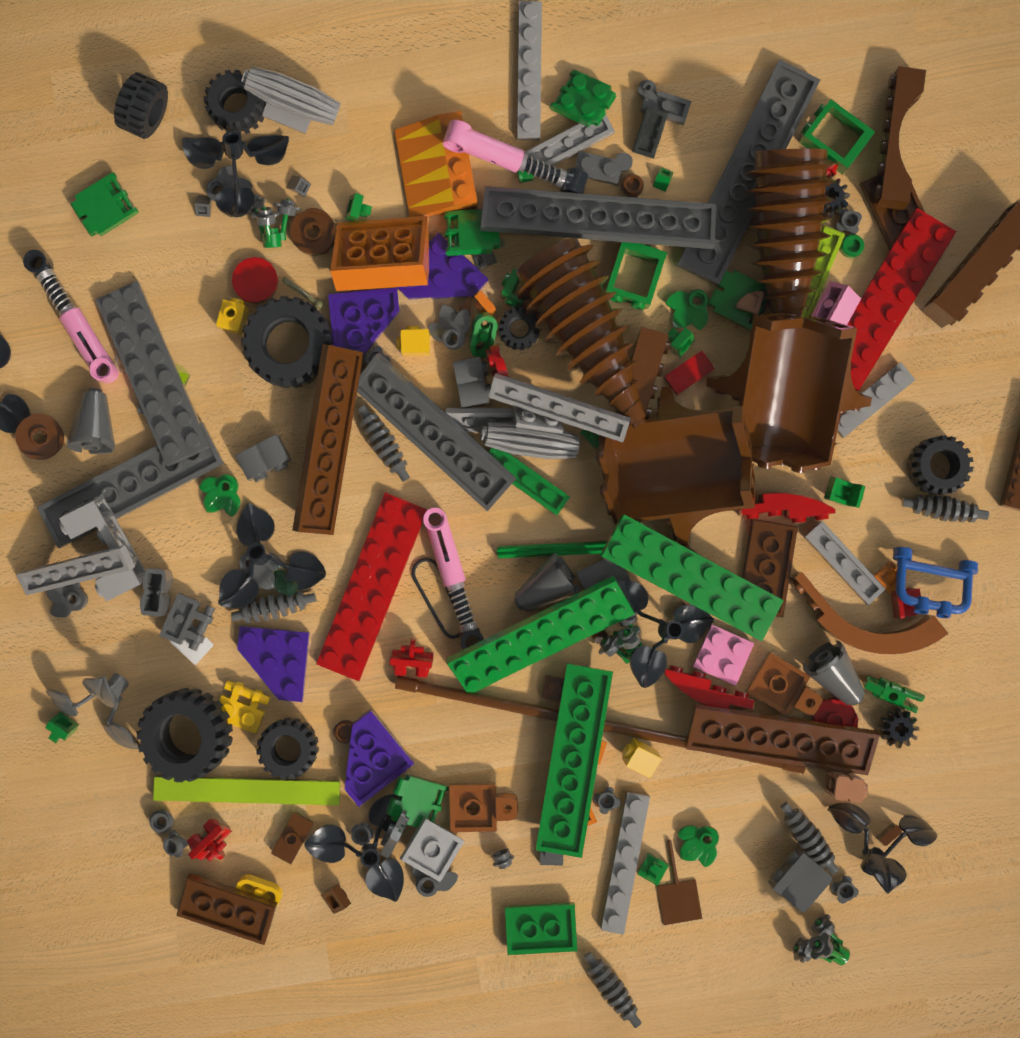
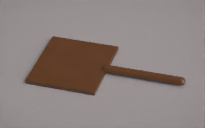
[657,839,702,925]

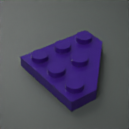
[395,232,489,300]
[328,287,400,356]
[237,626,310,702]
[344,709,414,807]

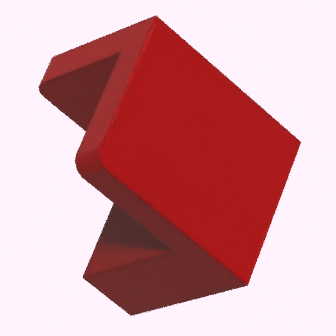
[891,588,921,619]

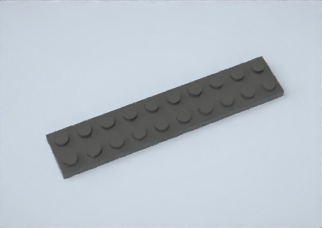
[677,59,821,285]
[481,186,716,249]

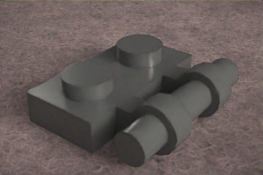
[159,593,216,651]

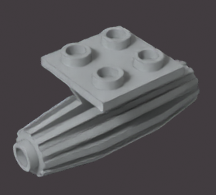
[241,66,341,134]
[480,406,580,459]

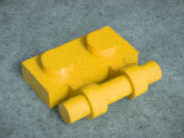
[219,680,271,734]

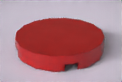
[232,257,279,304]
[811,698,859,728]

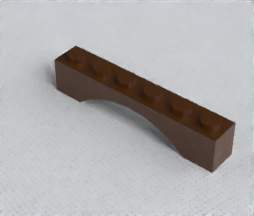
[874,66,926,210]

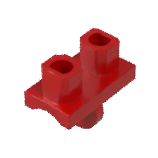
[390,639,434,678]
[187,819,232,861]

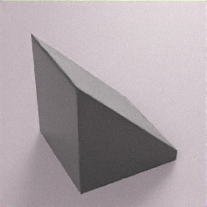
[286,175,311,197]
[195,195,212,217]
[473,250,497,270]

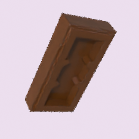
[271,811,314,864]

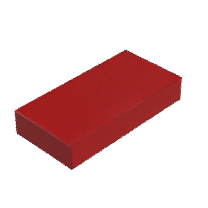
[664,350,715,396]

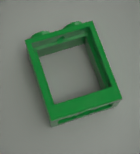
[799,99,875,175]
[605,242,667,310]

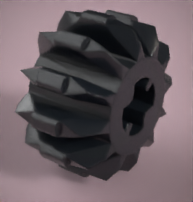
[824,176,850,217]
[878,708,920,748]

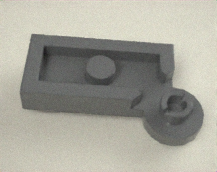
[638,80,691,126]
[575,151,633,186]
[380,809,410,858]

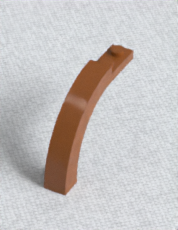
[790,572,949,654]

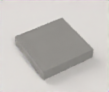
[400,817,464,882]

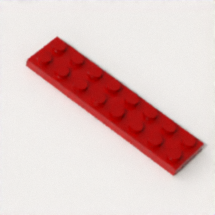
[847,208,957,391]
[316,493,428,681]

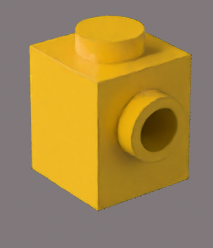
[216,298,250,336]
[397,326,430,356]
[622,738,662,778]

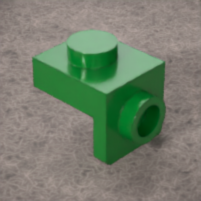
[501,268,524,308]
[824,477,865,508]

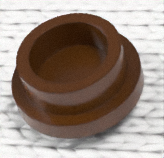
[621,174,644,198]
[334,720,353,744]

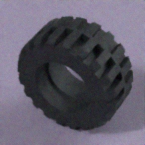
[241,296,333,388]
[136,688,233,783]

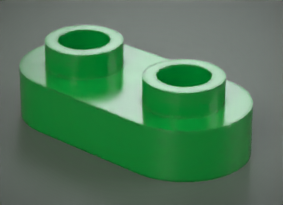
[469,312,498,358]

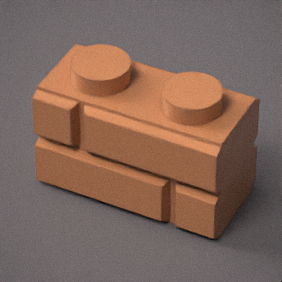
[824,770,868,804]

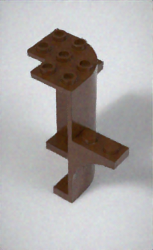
[706,313,872,473]
[596,386,755,547]

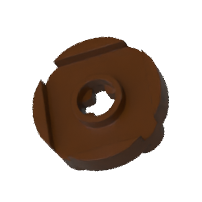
[290,208,336,256]
[15,414,64,460]

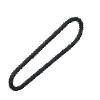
[412,558,461,639]

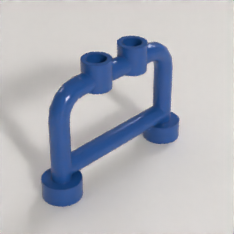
[893,547,978,619]

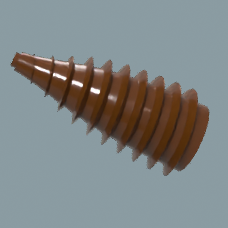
[744,149,838,317]
[516,238,646,429]

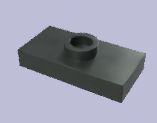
[632,106,668,159]

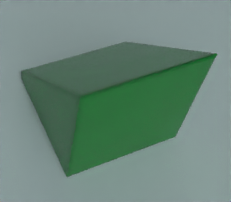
[652,167,674,192]
[517,171,534,183]

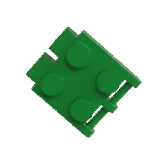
[549,69,617,127]
[70,172,139,237]
[444,209,500,256]
[708,270,768,332]
[386,774,449,827]

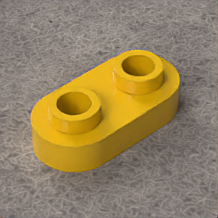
[236,875,283,905]

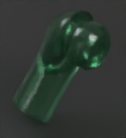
[274,570,298,596]

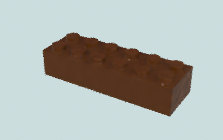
[920,198,1020,328]

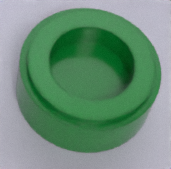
[840,234,864,258]

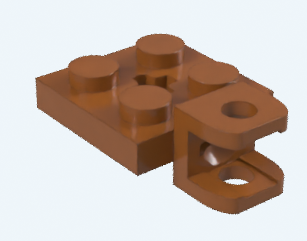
[746,652,822,716]
[449,783,518,832]

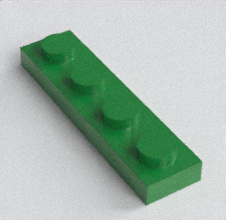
[489,448,570,516]

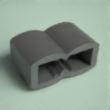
[453,357,491,408]
[235,435,292,483]
[140,568,173,617]

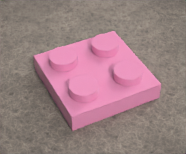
[692,624,754,686]

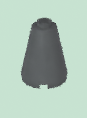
[67,388,115,454]
[514,553,581,612]
[803,640,865,705]

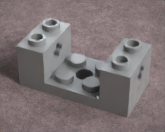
[59,494,145,601]

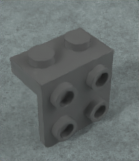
[768,847,832,912]

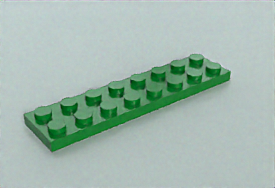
[600,514,784,641]
[446,576,635,693]
[535,663,613,858]

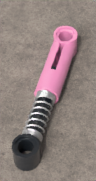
[443,120,588,194]
[23,250,119,383]
[423,508,484,650]

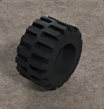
[204,70,266,135]
[114,72,168,139]
[907,435,974,495]
[256,717,319,780]

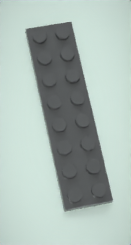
[95,281,211,467]
[357,353,517,511]
[37,422,225,549]

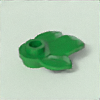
[665,289,709,330]
[199,474,241,517]
[677,825,719,867]

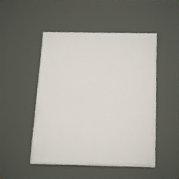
[170,624,214,665]

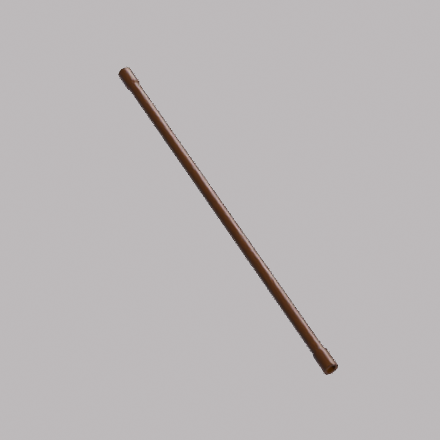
[395,675,806,774]

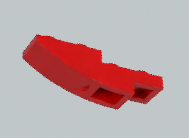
[738,493,836,523]
[664,665,755,710]

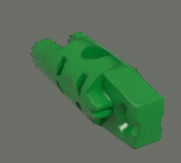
[863,675,925,713]

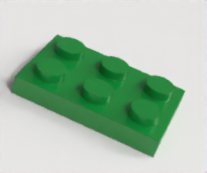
[505,902,577,955]

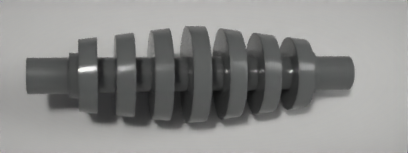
[357,405,410,482]
[902,495,989,523]
[231,591,317,623]
[780,802,839,875]
[583,951,642,1028]

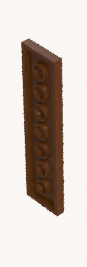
[292,344,364,535]
[685,704,880,775]

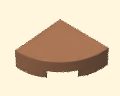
[735,291,765,315]

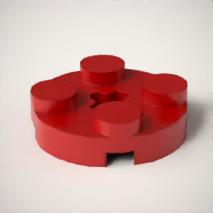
[485,343,509,378]

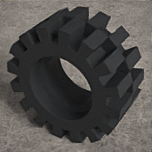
[499,306,540,350]

